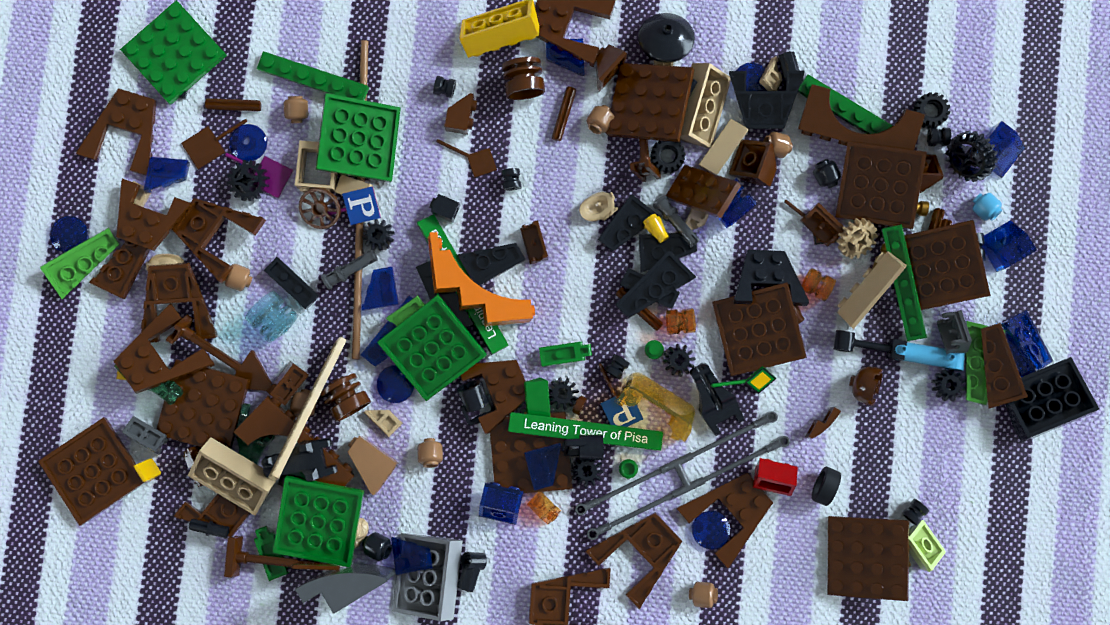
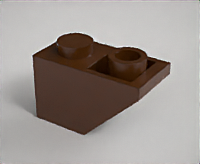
[444,93,477,135]

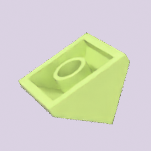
[909,520,946,572]

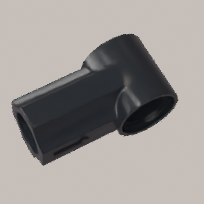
[778,51,804,89]
[458,552,487,592]

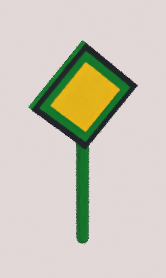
[711,366,777,394]

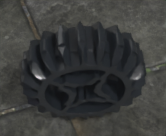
[945,130,998,182]

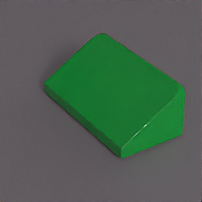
[524,378,551,417]

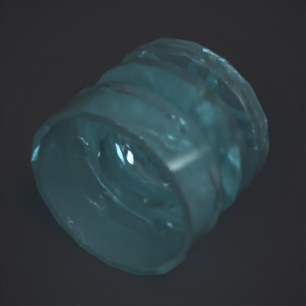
[245,291,298,343]

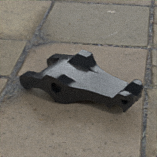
[689,363,745,436]
[261,438,338,481]

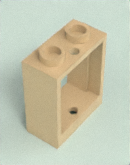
[295,140,338,195]

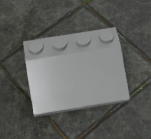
[392,533,463,621]

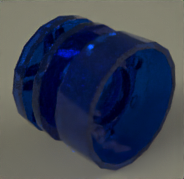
[719,178,758,228]

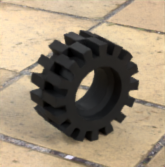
[912,92,951,129]
[650,141,686,174]

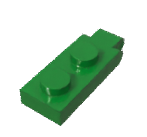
[539,341,592,367]
[254,526,289,581]

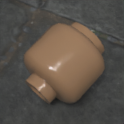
[283,96,309,123]
[586,105,614,134]
[763,132,793,158]
[224,263,253,291]
[290,389,317,417]
[417,438,443,468]
[689,581,718,608]

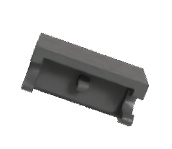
[937,310,972,354]
[122,416,168,455]

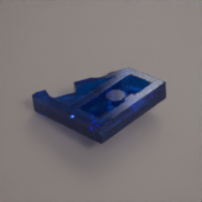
[546,38,585,76]
[144,157,190,193]
[361,267,399,311]
[524,443,561,491]

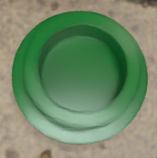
[645,340,664,359]
[619,459,638,479]

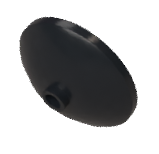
[638,13,695,63]

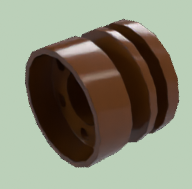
[502,57,545,100]
[320,373,372,422]

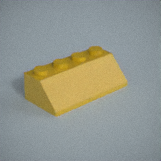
[459,0,539,58]

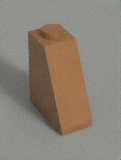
[348,436,399,495]

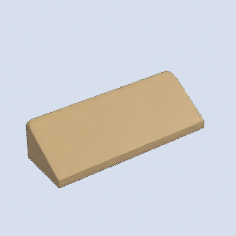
[698,119,749,175]

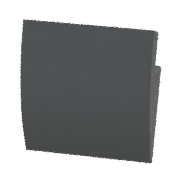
[295,564,397,614]

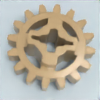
[837,218,878,259]

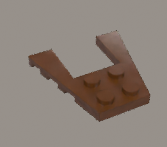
[535,0,616,67]
[76,88,156,177]
[172,198,266,283]
[141,263,218,343]
[114,303,215,394]
[676,473,773,568]
[585,512,682,609]
[529,568,611,625]

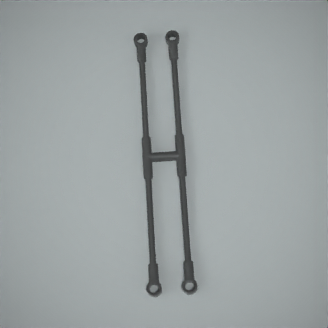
[575,411,790,540]

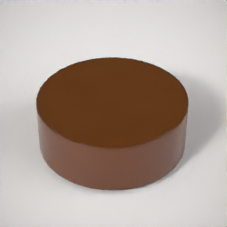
[572,395,587,416]

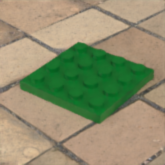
[120,0,227,105]
[315,93,401,183]
[377,294,487,401]
[273,476,364,567]

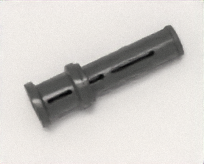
[653,195,700,247]
[321,249,378,290]

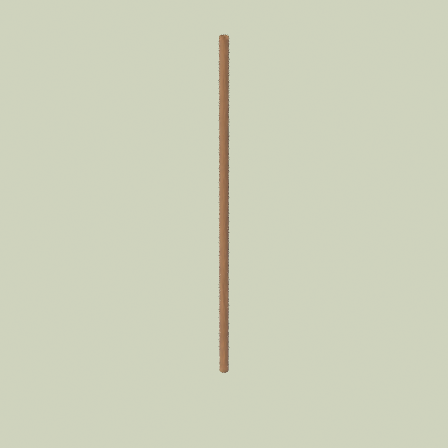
[352,40,368,360]

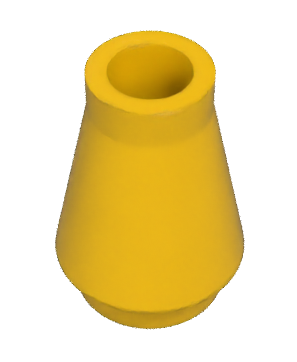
[643,214,669,243]

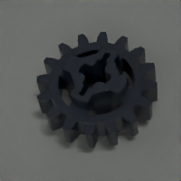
[227,160,270,201]

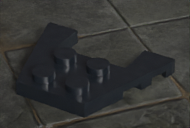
[729,71,805,129]
[733,250,809,306]

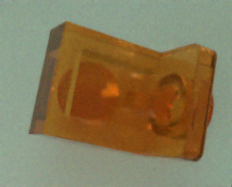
[527,492,561,524]

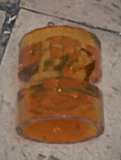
[802,268,836,302]
[666,308,696,335]

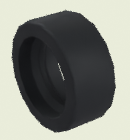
[812,466,841,506]

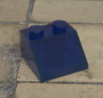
[985,121,1025,178]
[982,220,1037,272]
[479,482,524,525]

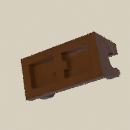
[800,203,844,247]
[520,220,548,265]
[267,361,309,405]

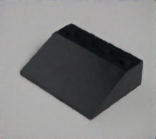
[1005,357,1099,443]

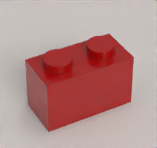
[753,458,798,496]

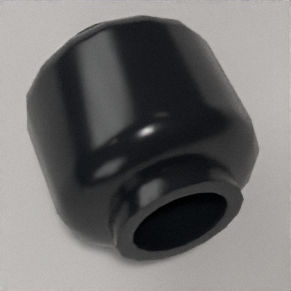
[813,159,842,188]
[362,532,392,561]

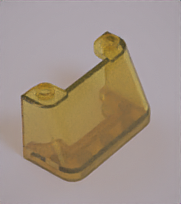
[613,372,695,442]

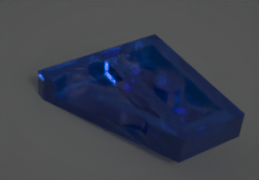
[391,537,433,575]

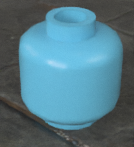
[973,193,1002,221]

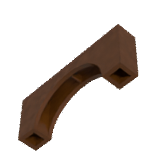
[798,84,925,150]
[234,395,354,486]

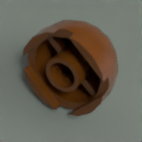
[849,366,883,406]

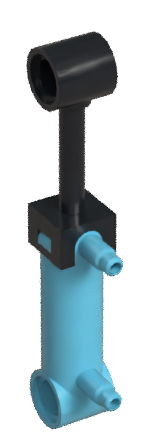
[833,330,966,371]

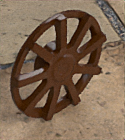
[299,188,341,229]

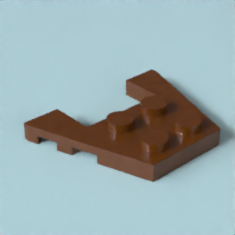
[116,178,193,251]
[460,360,525,435]
[174,494,251,537]

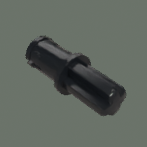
[189,519,230,539]

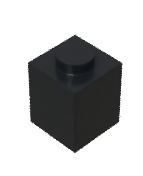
[429,194,461,223]

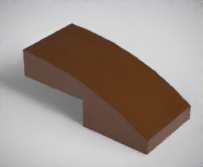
[805,407,841,439]

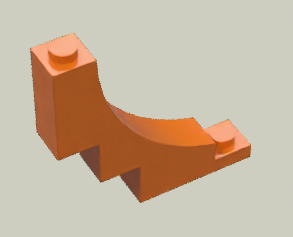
[428,232,535,326]

